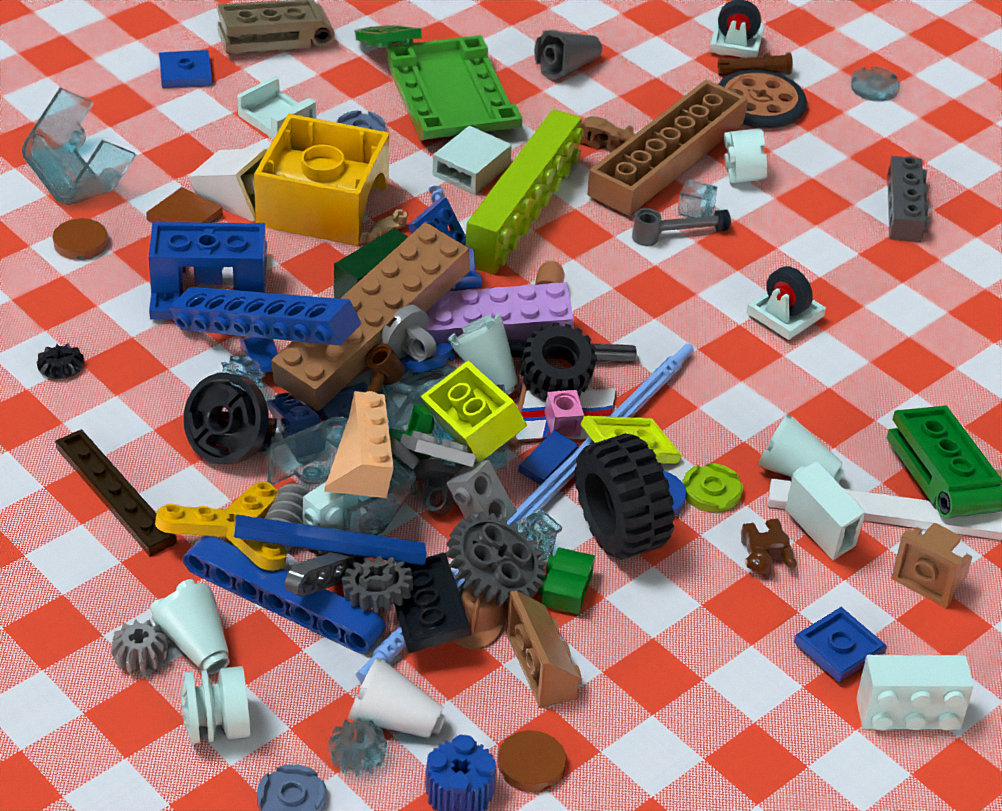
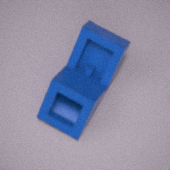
[240,337,278,374]

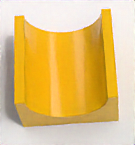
[254,114,390,246]

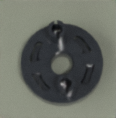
[184,373,271,464]

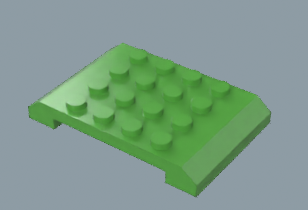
[387,35,523,140]

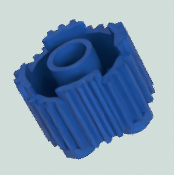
[425,734,496,811]

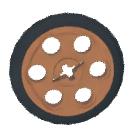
[718,70,807,128]

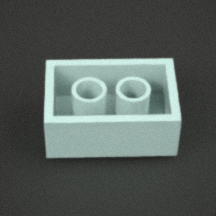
[856,655,974,730]

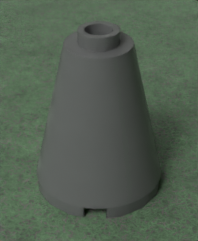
[534,30,602,79]

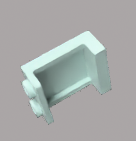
[237,76,316,139]

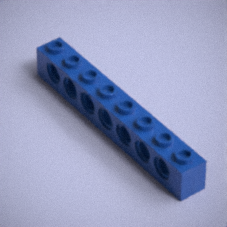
[169,287,362,346]

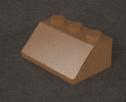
[507,590,582,708]

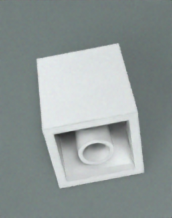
[188,148,267,221]

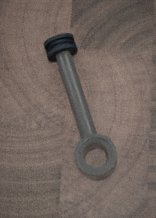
[632,208,731,246]

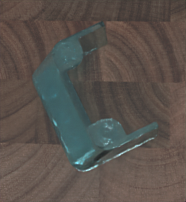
[22,87,136,205]
[267,417,416,535]

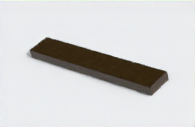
[55,429,177,556]

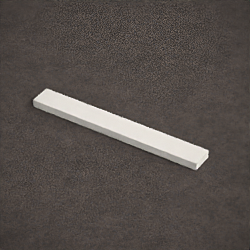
[768,478,1002,540]

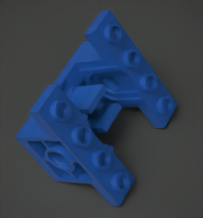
[148,222,267,320]

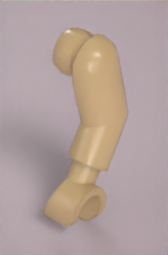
[359,209,408,244]

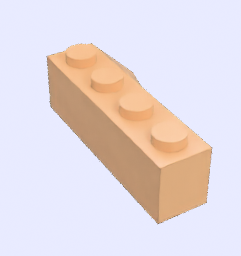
[324,391,394,498]

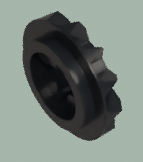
[36,343,84,379]

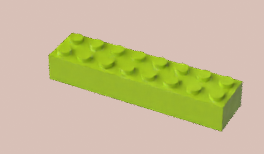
[465,109,583,275]

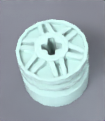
[181,666,250,744]

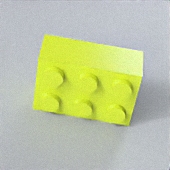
[420,360,527,461]

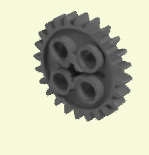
[446,512,546,607]

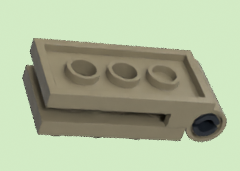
[217,0,335,55]

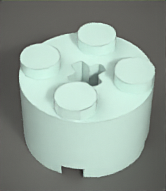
[724,129,767,183]

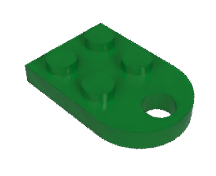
[355,25,422,48]

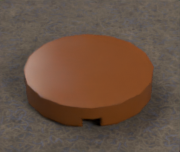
[52,218,108,259]
[497,730,566,792]

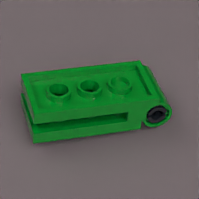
[886,405,1002,518]

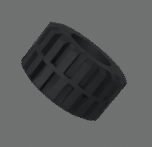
[520,323,597,401]

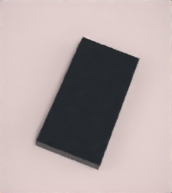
[394,552,472,654]

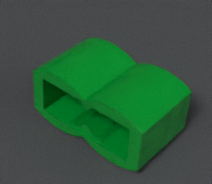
[538,547,595,614]

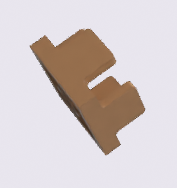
[891,523,973,609]

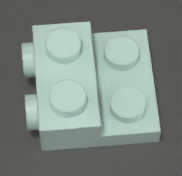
[302,482,358,554]

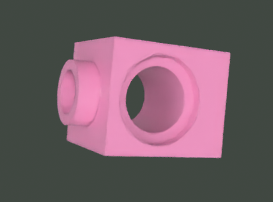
[544,390,584,437]

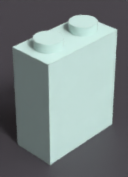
[433,126,512,195]
[785,461,866,560]

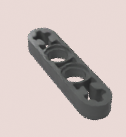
[285,552,367,597]

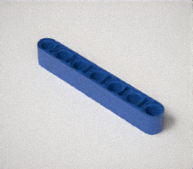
[183,536,386,654]

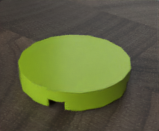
[683,463,743,513]

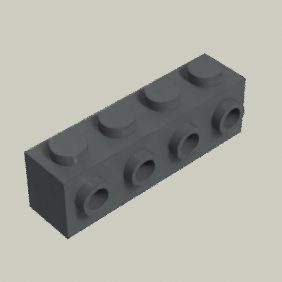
[887,156,930,242]

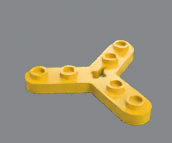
[155,482,287,571]

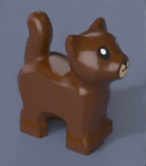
[740,518,797,579]

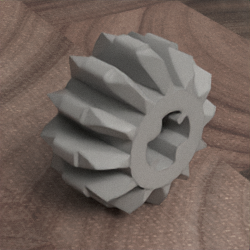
[111,619,168,675]

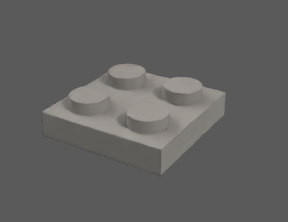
[400,430,476,467]

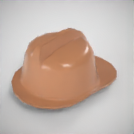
[454,586,509,649]

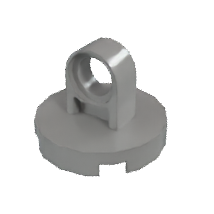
[379,304,437,361]

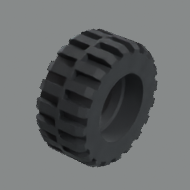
[575,433,675,559]

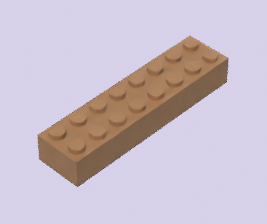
[587,79,748,216]
[271,222,470,411]

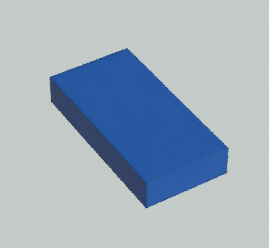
[518,430,578,485]

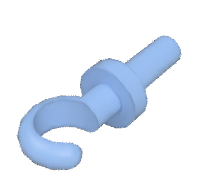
[428,186,444,202]

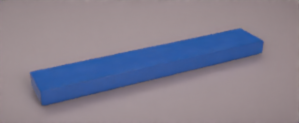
[234,514,427,565]

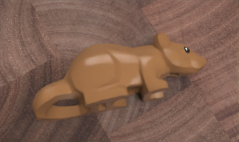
[580,116,635,153]

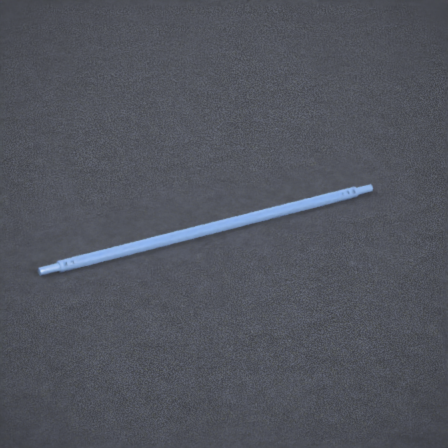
[356,343,694,683]

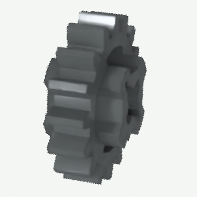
[342,556,413,612]

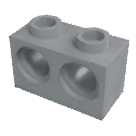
[446,460,517,521]

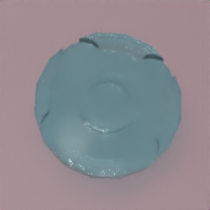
[851,67,900,102]

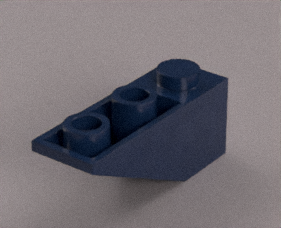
[267,393,324,456]

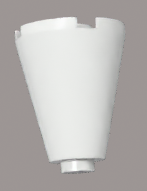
[348,658,447,738]

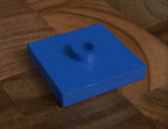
[159,50,212,88]
[794,607,887,683]

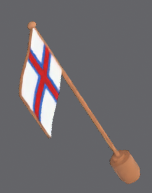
[507,261,616,447]

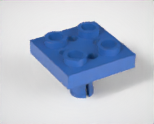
[407,197,466,246]

